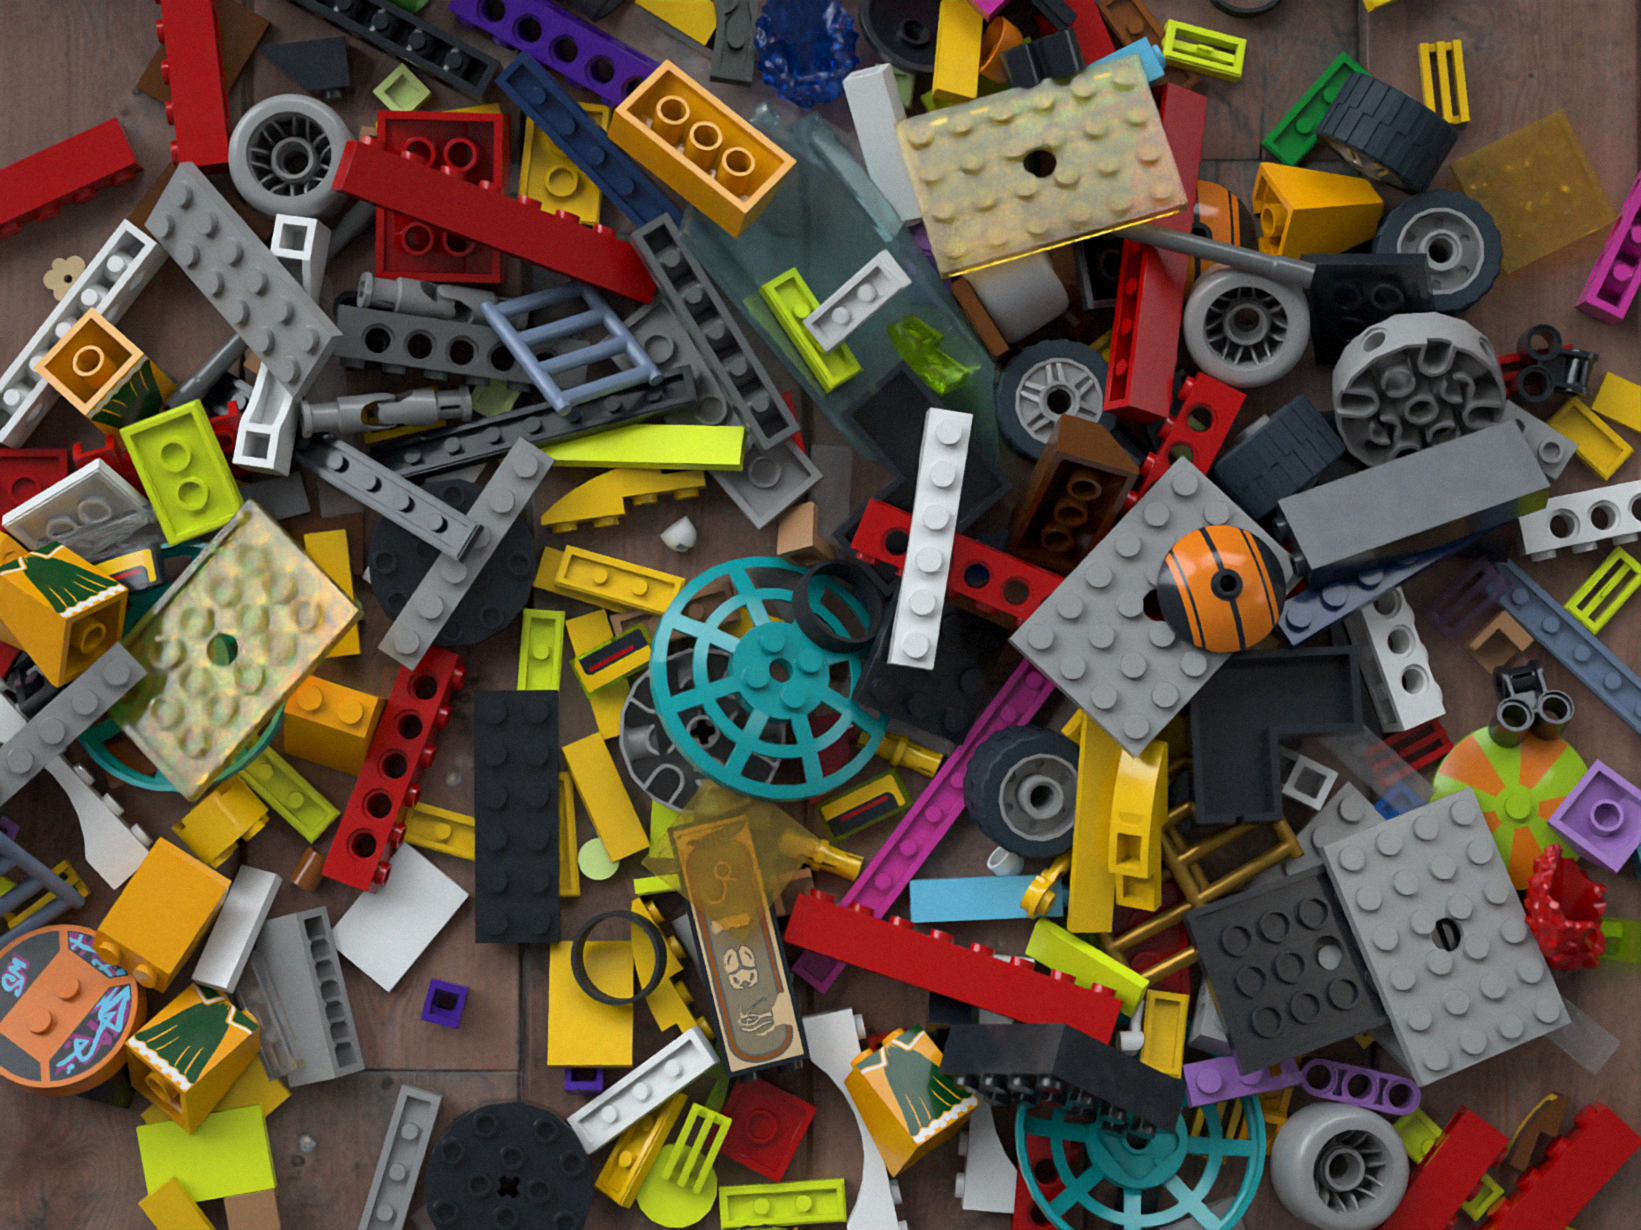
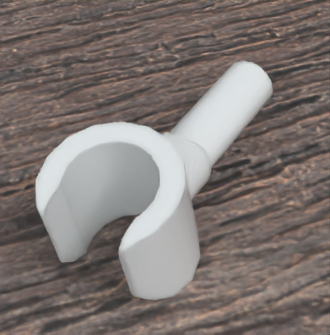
[1116,1000,1145,1056]

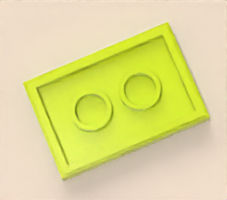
[119,399,250,547]
[136,1103,277,1202]

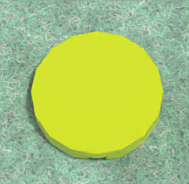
[636,1143,718,1228]

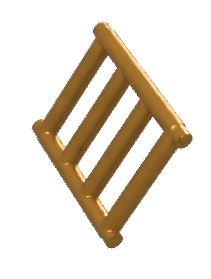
[1161,750,1305,909]
[1064,824,1219,988]

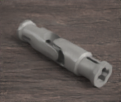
[357,272,529,332]
[299,384,472,438]

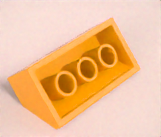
[607,59,797,239]

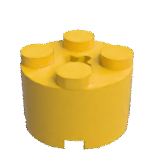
[171,774,270,869]

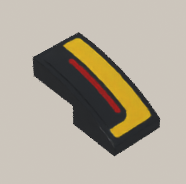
[90,543,168,596]

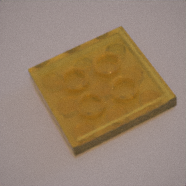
[1448,108,1619,276]
[641,762,821,942]

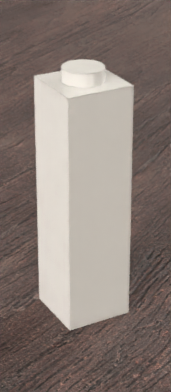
[842,63,931,228]

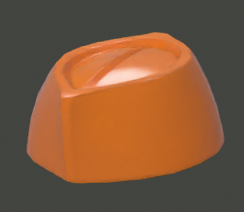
[978,16,1023,85]

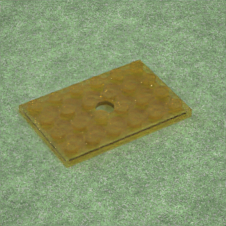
[893,53,1189,280]
[105,498,365,802]

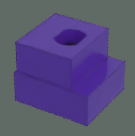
[421,978,470,1029]
[564,1068,604,1095]

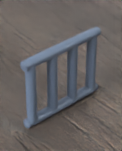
[480,279,663,416]
[0,831,85,951]

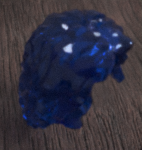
[753,0,861,109]

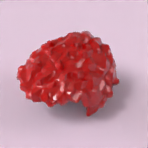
[1523,843,1607,972]

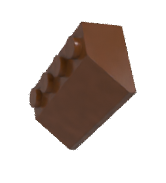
[1005,413,1140,574]

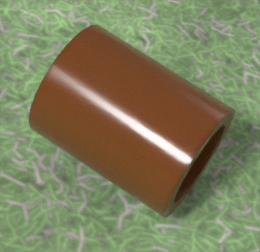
[289,846,327,893]

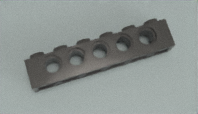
[630,212,801,456]
[331,305,591,393]

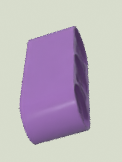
[1298,1055,1421,1115]

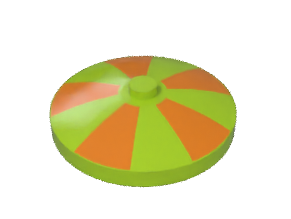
[1427,723,1588,890]

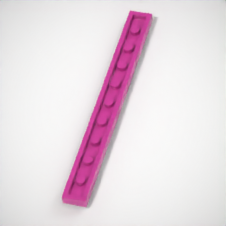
[790,657,1056,994]

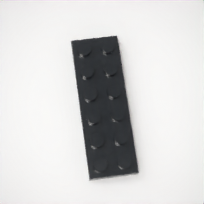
[474,690,561,943]

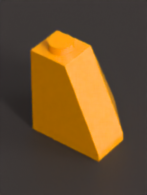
[1251,162,1384,260]

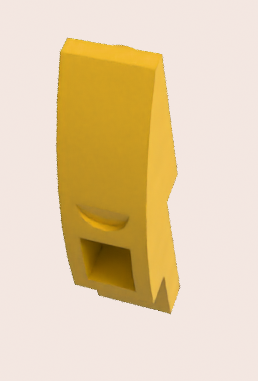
[541,468,707,534]
[1108,740,1168,912]
[631,896,716,1049]

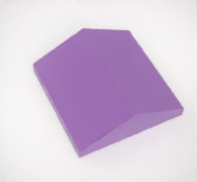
[1546,759,1641,875]

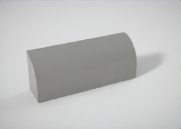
[255,906,365,1087]

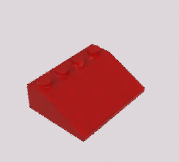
[375,110,511,283]

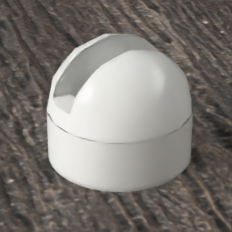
[660,516,697,553]
[987,846,1025,876]

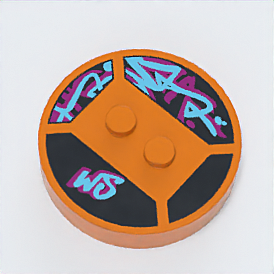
[0,924,147,1097]

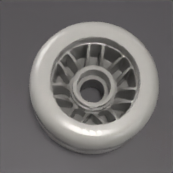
[228,94,355,222]
[944,205,1070,344]
[1183,263,1310,388]
[1269,1101,1409,1230]

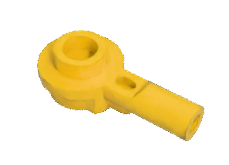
[1020,847,1073,919]

